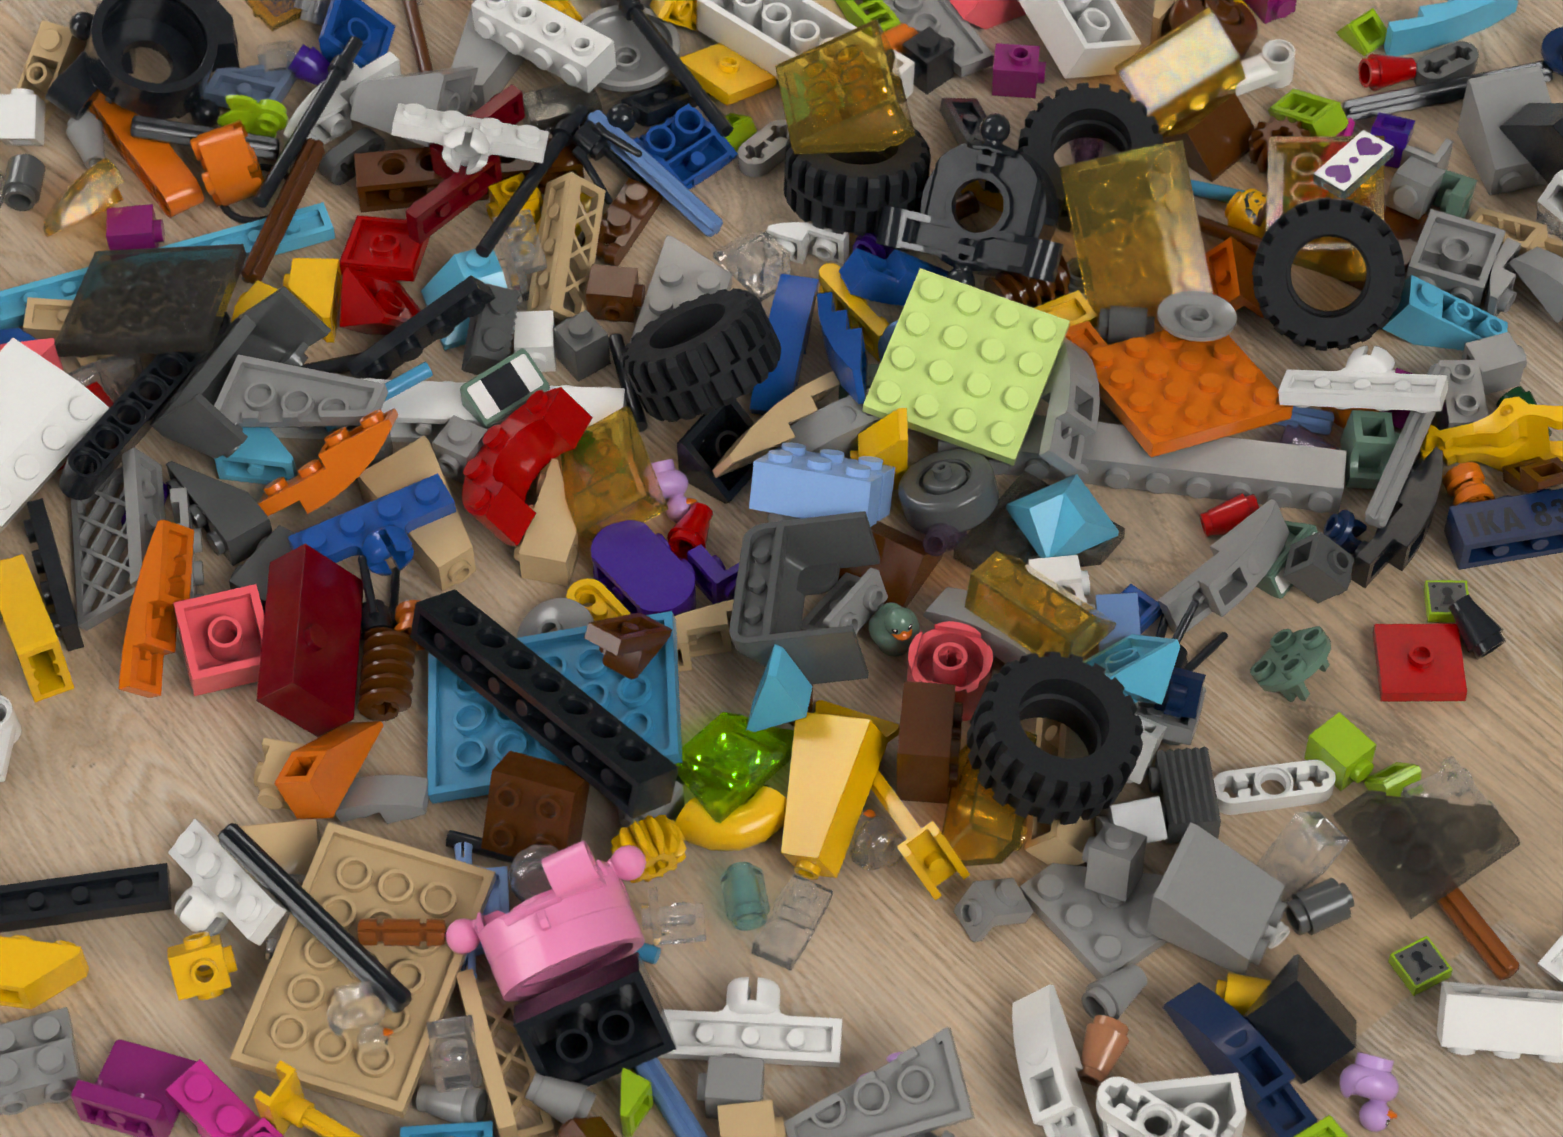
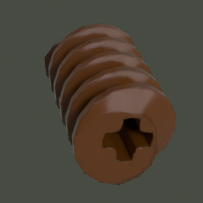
[984,255,1071,308]
[358,627,417,721]

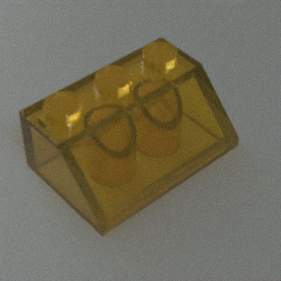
[1114,7,1246,133]
[965,551,1116,658]
[942,730,1037,866]

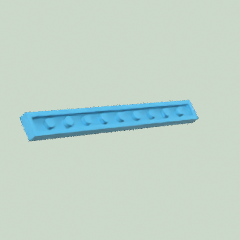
[0,202,336,330]

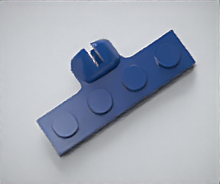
[288,474,456,576]

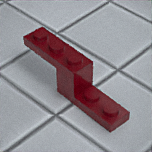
[405,84,525,244]

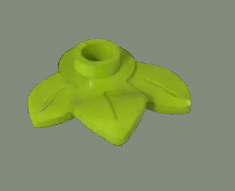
[217,95,288,138]

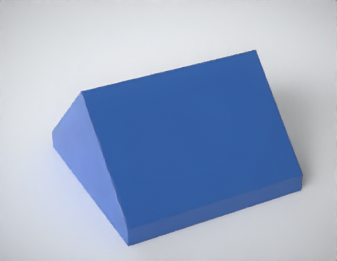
[319,0,395,69]

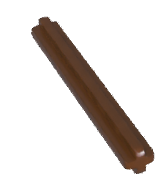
[240,138,325,285]

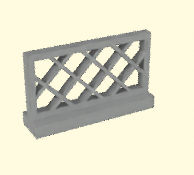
[71,447,166,631]

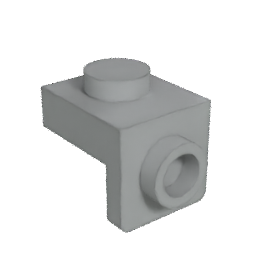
[954,878,1034,942]

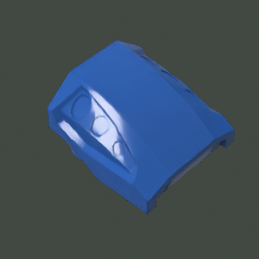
[633,103,738,190]

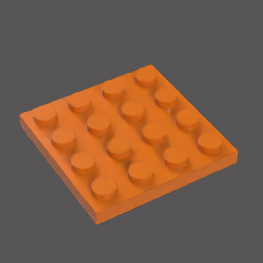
[1086,329,1293,458]

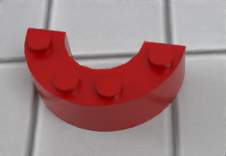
[462,387,593,546]

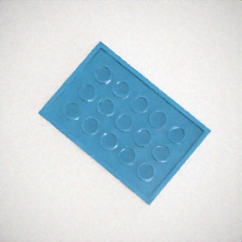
[427,611,683,804]

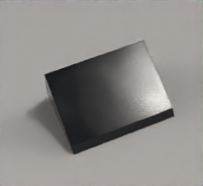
[677,399,754,504]
[1243,954,1357,1084]

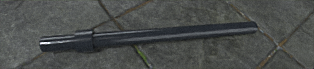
[617,0,733,137]
[253,36,363,208]
[475,104,588,258]

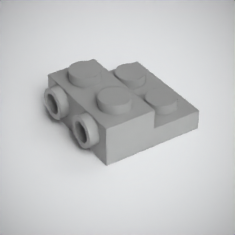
[1406,209,1506,307]
[0,1007,82,1115]

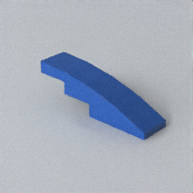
[749,274,819,415]
[817,292,868,404]

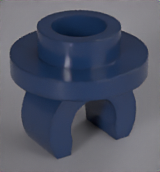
[1323,509,1367,554]

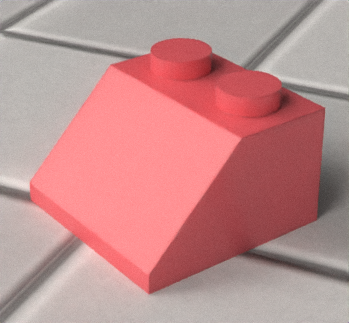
[173,584,265,696]

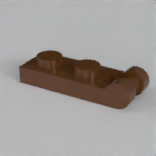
[581,178,663,266]

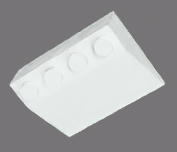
[0,338,109,533]

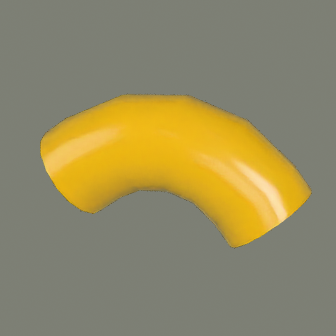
[675,786,787,851]

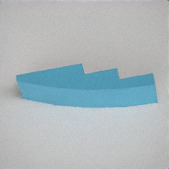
[1384,0,1519,56]

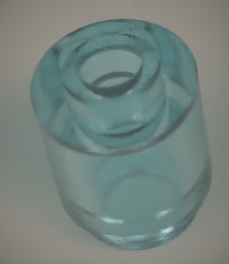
[720,862,770,931]

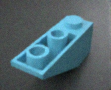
[1382,275,1508,351]

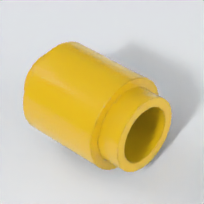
[1215,972,1271,1016]

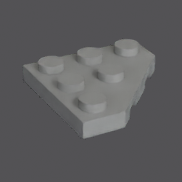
[1019,863,1167,980]

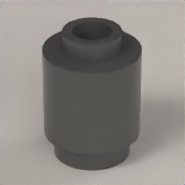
[2,154,45,211]
[1098,305,1155,344]
[1285,878,1354,935]

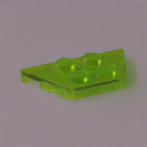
[675,712,794,824]

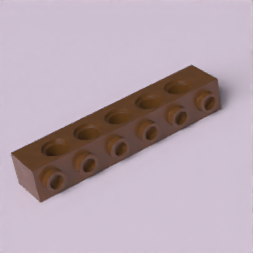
[354,134,584,213]

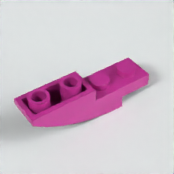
[165,1059,284,1137]

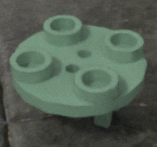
[1250,626,1331,702]

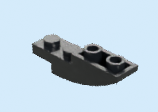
[1351,447,1443,588]

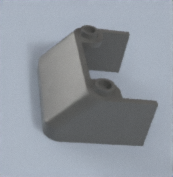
[150,286,331,459]
[729,511,881,684]

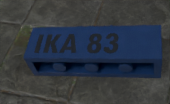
[1444,488,1563,570]

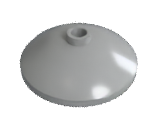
[580,5,680,92]

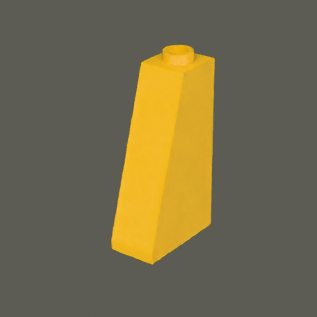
[0,554,75,703]
[781,712,889,880]

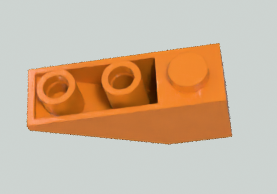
[274,721,384,819]

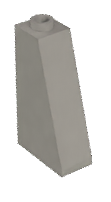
[451,0,525,110]

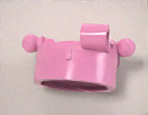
[446,840,646,1002]

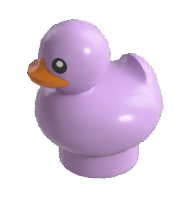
[637,459,697,523]
[1340,1052,1399,1132]

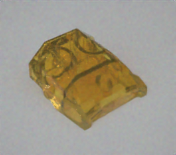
[43,157,124,237]

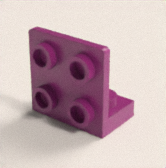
[71,1039,197,1137]

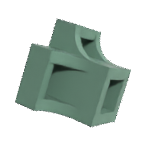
[1340,410,1400,489]

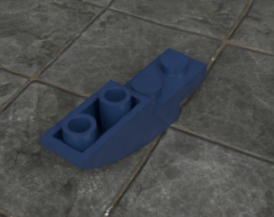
[1163,982,1318,1137]

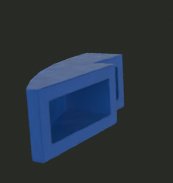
[839,248,949,306]

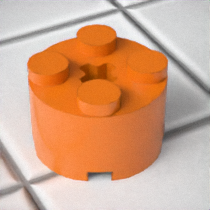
[190,120,265,207]

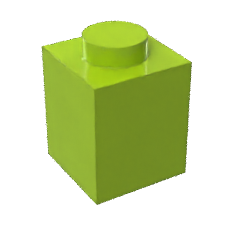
[1304,712,1376,791]

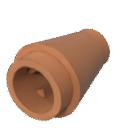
[1078,1015,1129,1087]

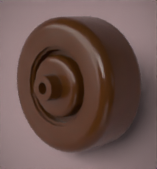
[1169,0,1258,63]

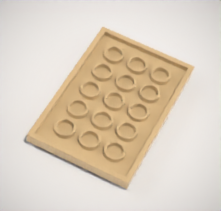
[230,822,496,1118]

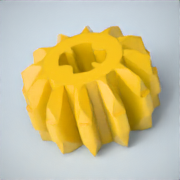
[610,815,687,883]

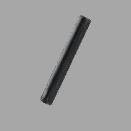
[130,115,280,160]

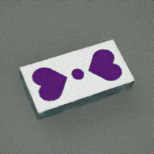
[1314,130,1394,199]

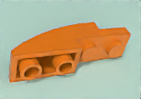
[257,408,398,516]

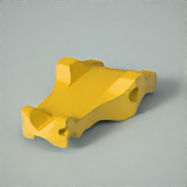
[1420,396,1563,472]

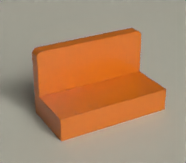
[1202,237,1264,318]

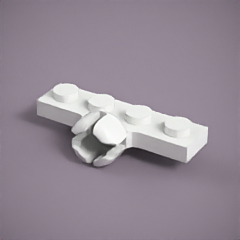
[391,103,549,174]
[1278,345,1448,413]
[168,819,287,946]
[659,977,842,1068]

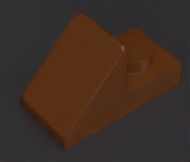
[584,612,672,679]

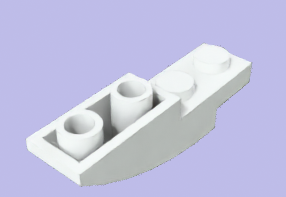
[283,51,401,164]
[1012,985,1099,1137]

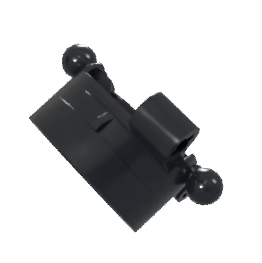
[45,0,220,127]
[875,113,1064,287]

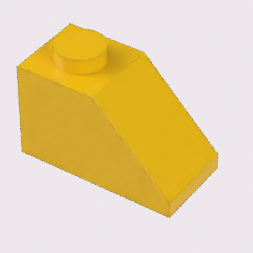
[283,258,342,343]
[850,408,908,490]

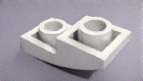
[766,222,849,264]

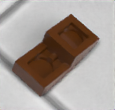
[1502,457,1563,493]

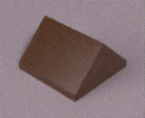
[1161,93,1255,182]
[838,521,943,608]

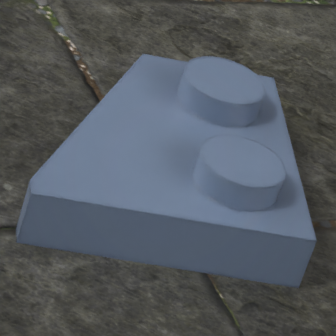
[203,62,297,109]

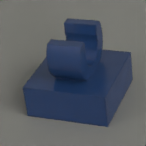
[1154,667,1206,719]

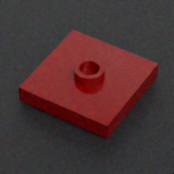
[339,215,430,282]
[1372,624,1467,702]

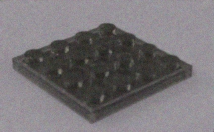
[55,244,247,358]

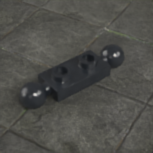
[607,79,710,133]

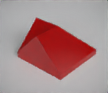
[340,267,421,335]

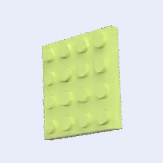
[862,268,1070,466]

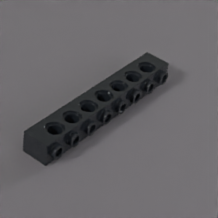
[410,589,679,819]

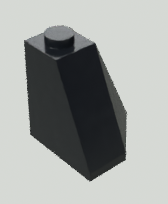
[1499,103,1563,184]

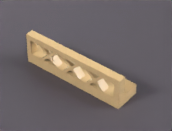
[526,172,606,321]
[456,968,555,1137]

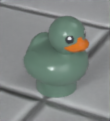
[868,602,920,657]

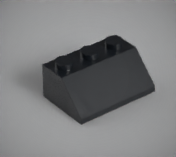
[513,952,677,1087]

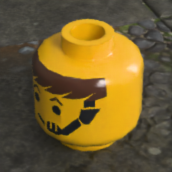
[1224,188,1282,238]

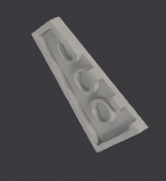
[883,0,994,78]
[214,354,388,427]
[784,1027,975,1137]

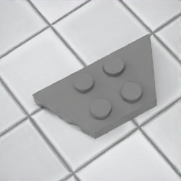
[630,235,732,343]

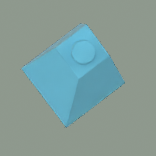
[421,249,514,350]

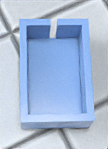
[749,442,895,527]

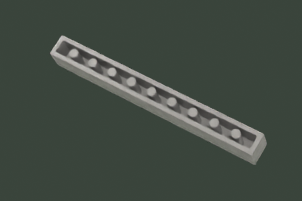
[938,415,1346,513]

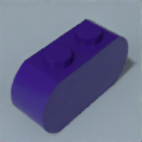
[591,520,696,616]

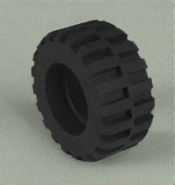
[1018,83,1164,235]
[784,110,931,236]
[1252,197,1405,351]
[622,288,781,422]
[966,652,1143,825]

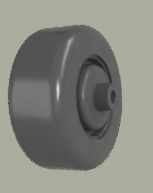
[898,449,999,536]

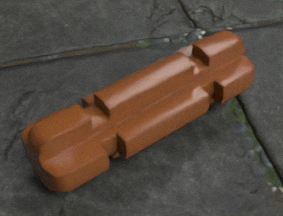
[357,919,447,946]

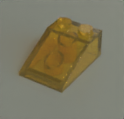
[561,405,668,542]

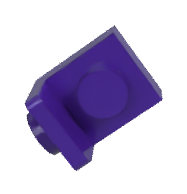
[1370,112,1416,169]
[687,544,739,604]

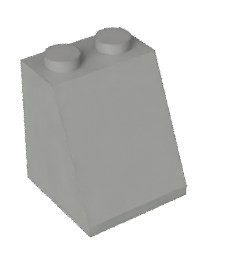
[350,65,478,147]
[1457,65,1551,196]
[1146,822,1287,975]

